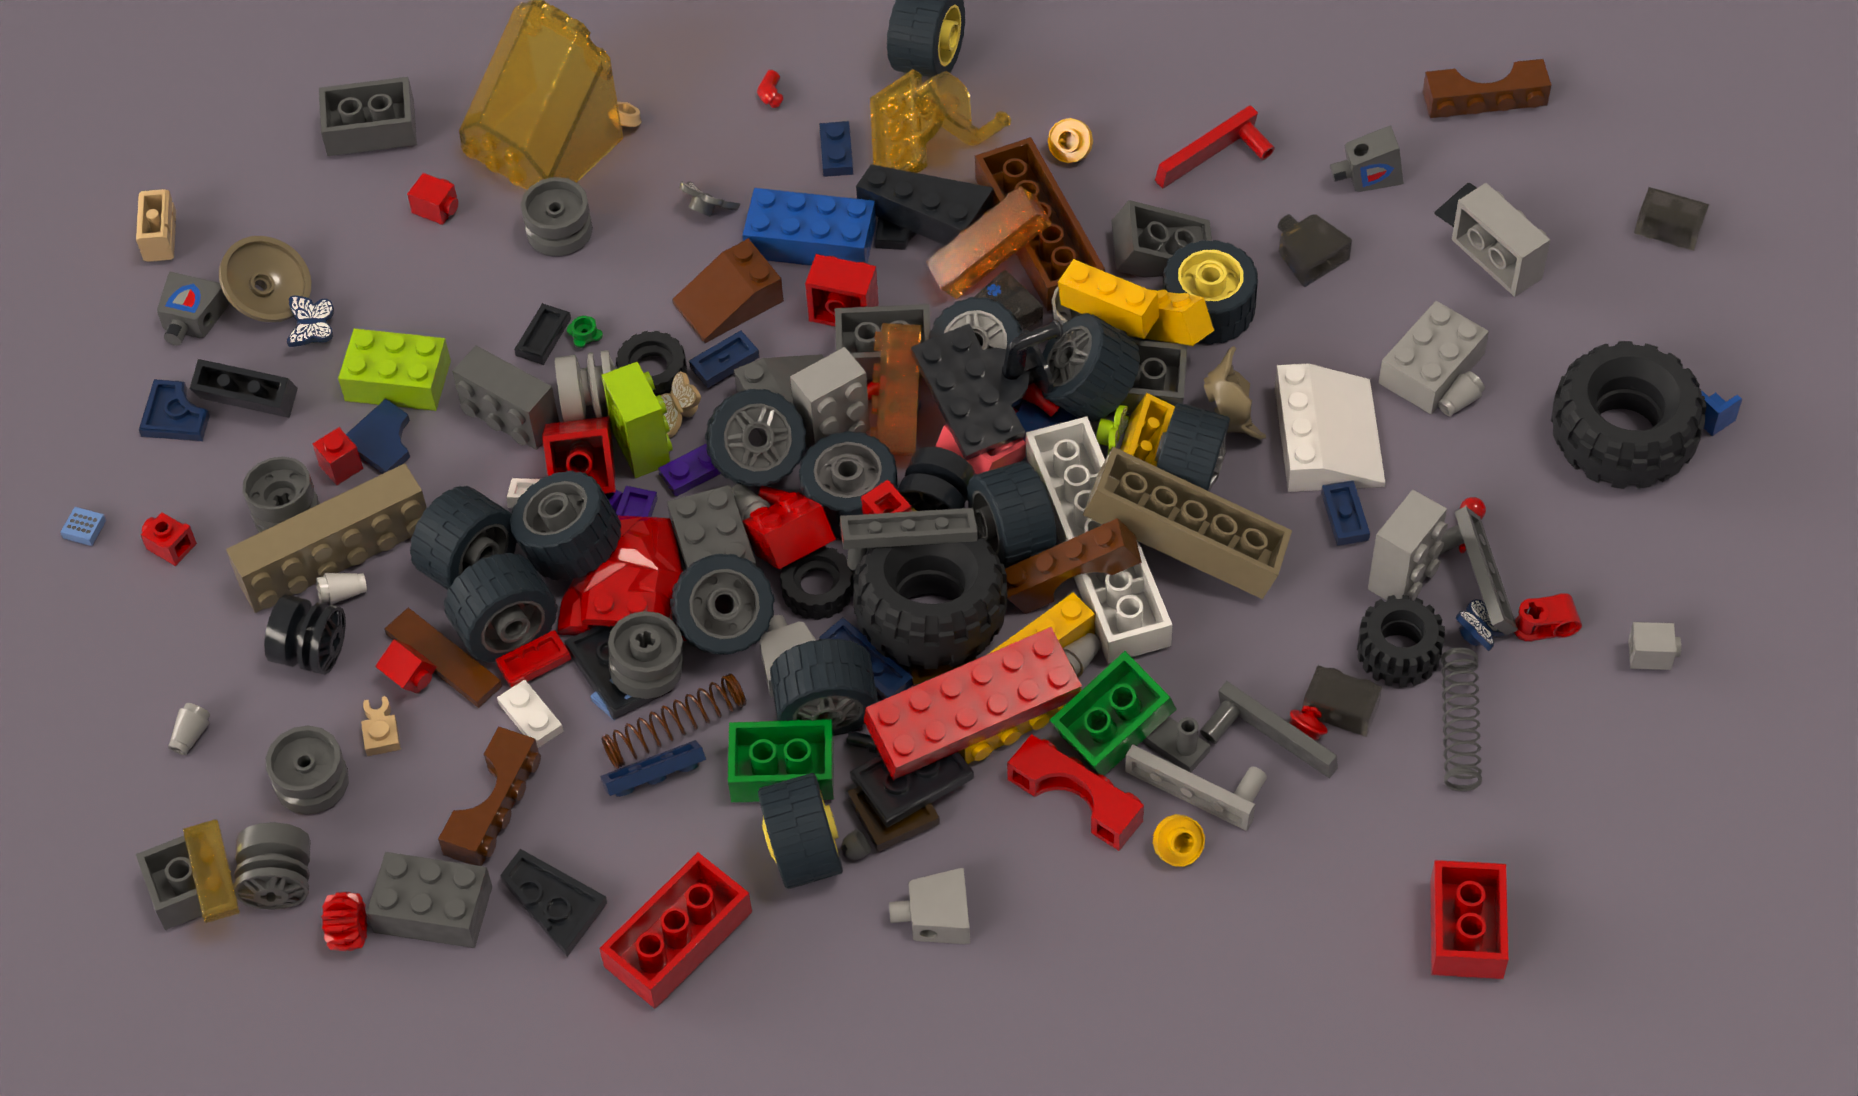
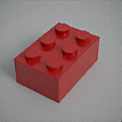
[1430,860,1509,979]

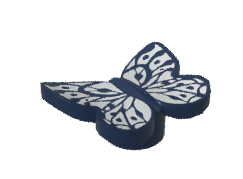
[287,295,334,347]
[1456,599,1505,651]

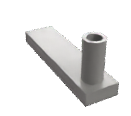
[1125,744,1267,831]

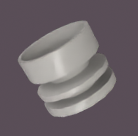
[555,350,616,422]

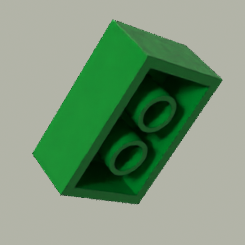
[1050,651,1177,776]
[728,719,834,802]

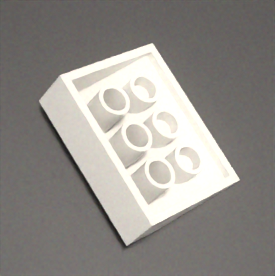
[1275,364,1385,492]

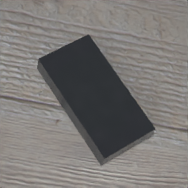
[514,303,571,365]

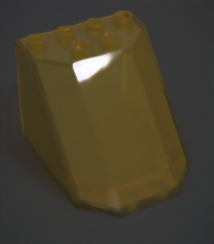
[459,0,623,190]

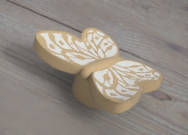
[661,372,701,438]

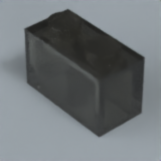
[1634,187,1709,251]
[1303,665,1382,737]

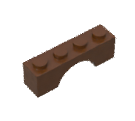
[1423,59,1552,118]
[1005,518,1142,614]
[438,726,541,866]

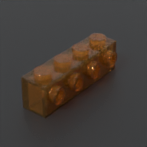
[926,186,1052,299]
[870,323,921,456]

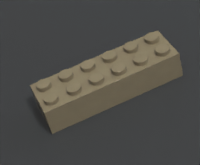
[1083,447,1292,599]
[226,463,427,613]

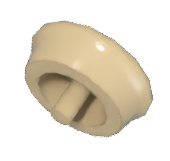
[605,102,641,131]

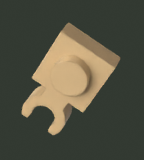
[361,696,401,756]

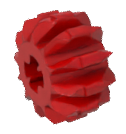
[321,892,368,951]

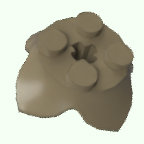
[1204,346,1266,440]

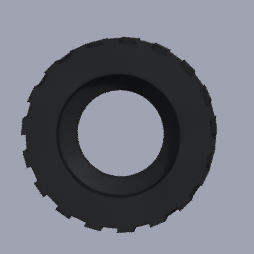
[616,331,687,396]
[780,546,854,620]

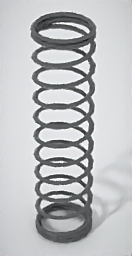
[1441,647,1482,791]

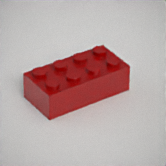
[599,852,752,1009]

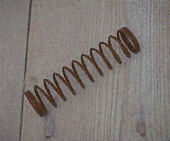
[601,673,746,769]

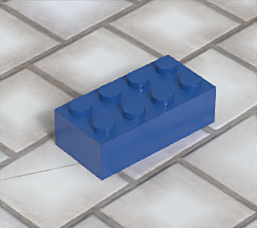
[742,188,876,266]

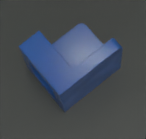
[1701,391,1742,436]

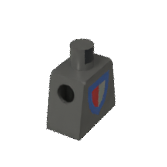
[1330,125,1404,192]
[157,272,230,345]

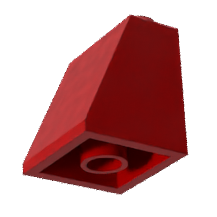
[542,416,616,493]

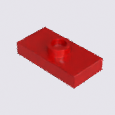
[495,630,571,688]

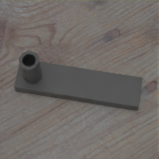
[1439,506,1518,635]
[840,508,977,571]
[1200,681,1338,779]
[1142,717,1211,773]

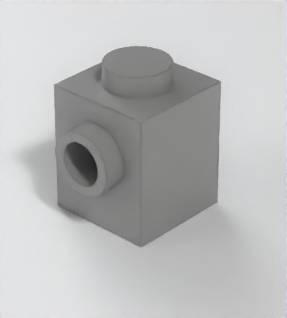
[1628,622,1681,670]

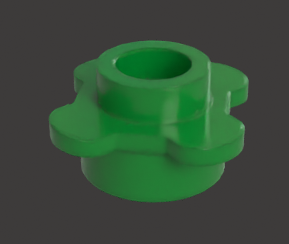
[567,316,603,348]

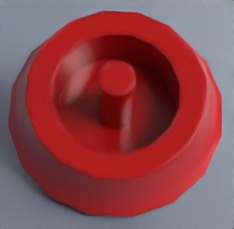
[1289,706,1328,741]

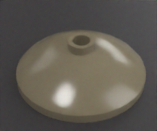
[219,236,311,322]

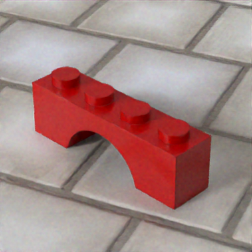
[1007,734,1144,851]

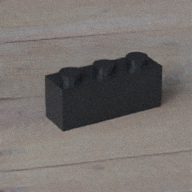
[189,359,298,418]

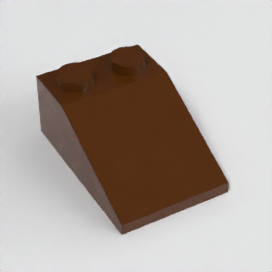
[672,238,784,343]

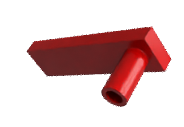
[1155,105,1275,189]

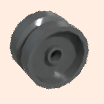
[520,177,593,256]
[608,611,683,699]
[265,725,349,815]

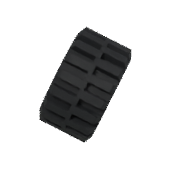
[1357,595,1445,688]

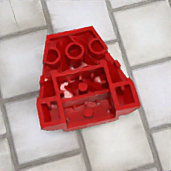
[557,515,687,641]

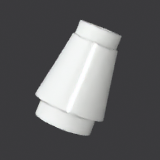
[316,573,367,605]

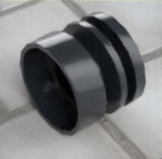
[264,594,346,675]

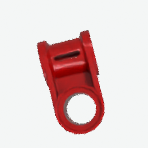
[1514,593,1582,641]

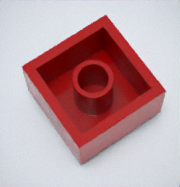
[805,254,879,327]
[742,492,836,569]

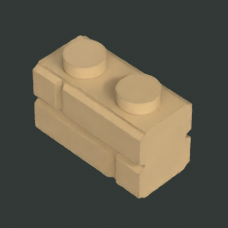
[136,189,176,262]

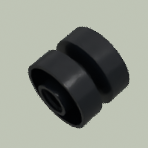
[898,447,976,512]

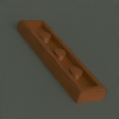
[384,607,502,708]

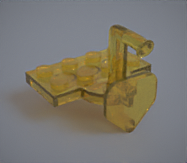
[870,69,1011,173]

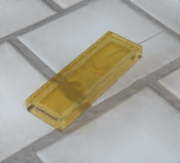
[183,819,240,923]

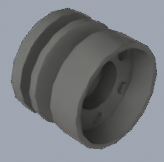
[242,456,320,533]
[234,822,311,910]

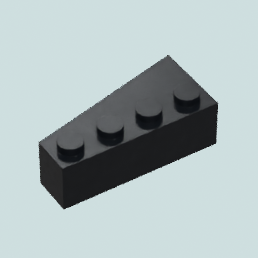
[856,164,994,254]

